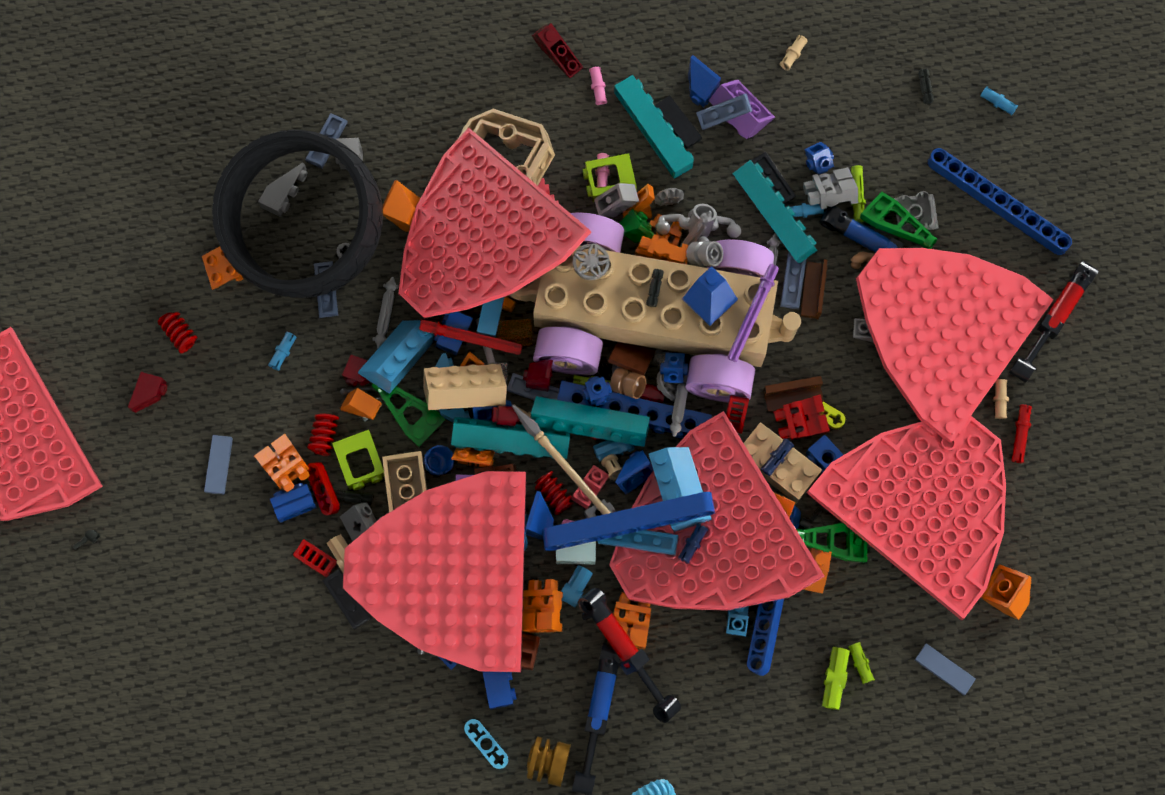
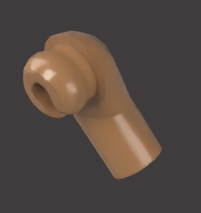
[851,252,875,269]

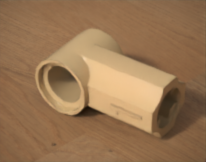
[327,534,348,574]

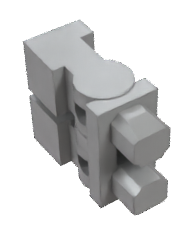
[803,167,858,209]

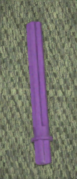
[727,264,779,362]

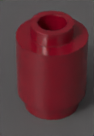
[640,383,665,404]
[491,405,520,426]

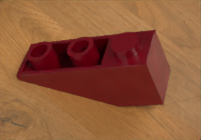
[532,23,584,78]

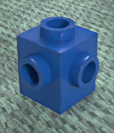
[804,142,834,174]
[660,353,689,383]
[583,376,612,406]

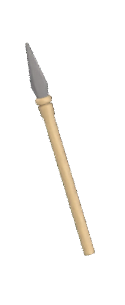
[512,405,611,515]

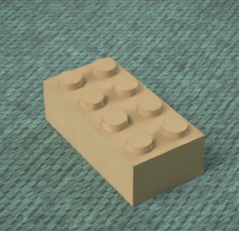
[423,364,507,410]
[744,422,822,504]
[382,451,427,512]

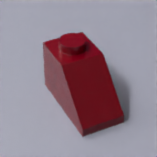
[342,355,371,387]
[523,360,553,392]
[128,372,167,413]

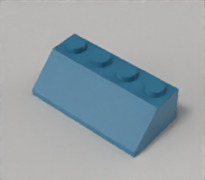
[358,320,435,394]
[649,447,712,532]

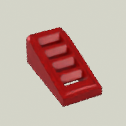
[726,395,749,434]
[293,539,337,578]

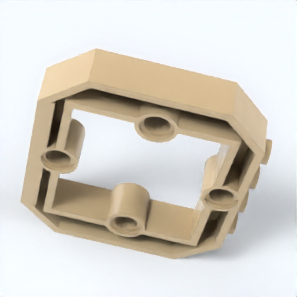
[455,109,555,186]

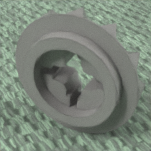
[654,188,684,206]

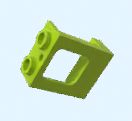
[582,153,637,202]
[332,430,385,490]

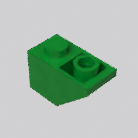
[619,208,654,243]

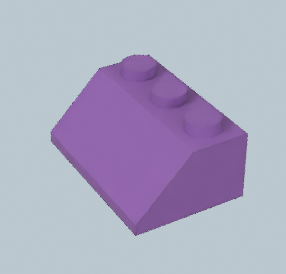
[708,80,775,139]

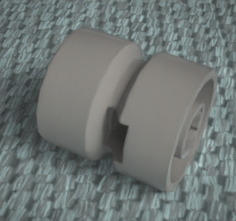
[686,241,723,266]

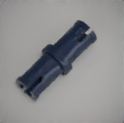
[761,438,794,477]
[678,523,708,564]

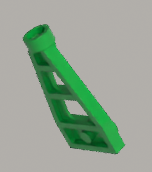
[860,192,937,249]
[372,384,446,447]
[796,523,867,563]

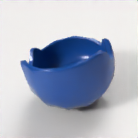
[423,445,455,476]

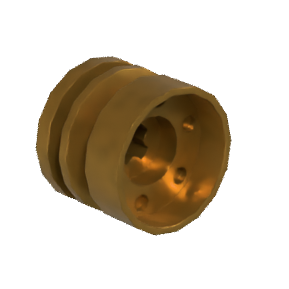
[527,736,571,787]

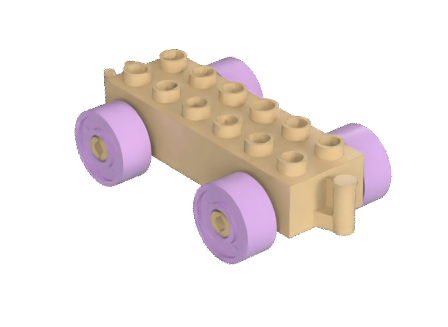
[509,213,801,403]

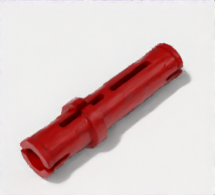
[1011,404,1032,463]

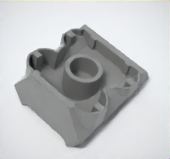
[894,191,939,232]

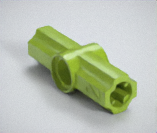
[822,647,850,710]

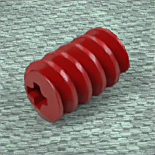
[157,312,198,354]
[307,414,339,456]
[535,471,574,515]

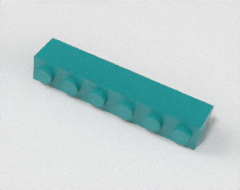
[614,75,694,179]
[732,160,817,264]
[531,396,650,447]
[451,417,570,459]

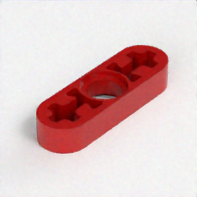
[307,462,340,515]

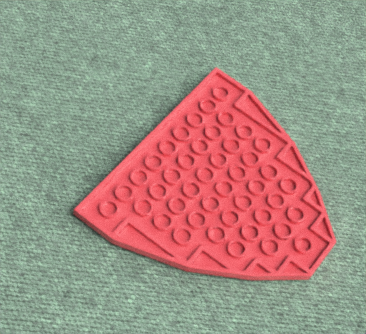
[398,128,591,318]
[856,248,1054,443]
[0,327,103,521]
[609,411,825,611]
[806,416,1006,621]
[343,471,526,672]

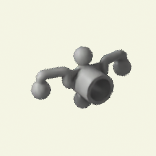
[655,204,741,242]

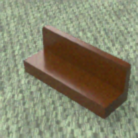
[800,259,828,319]
[763,376,824,412]

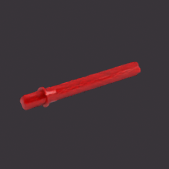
[419,319,522,355]

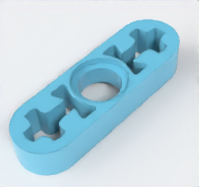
[464,719,508,769]

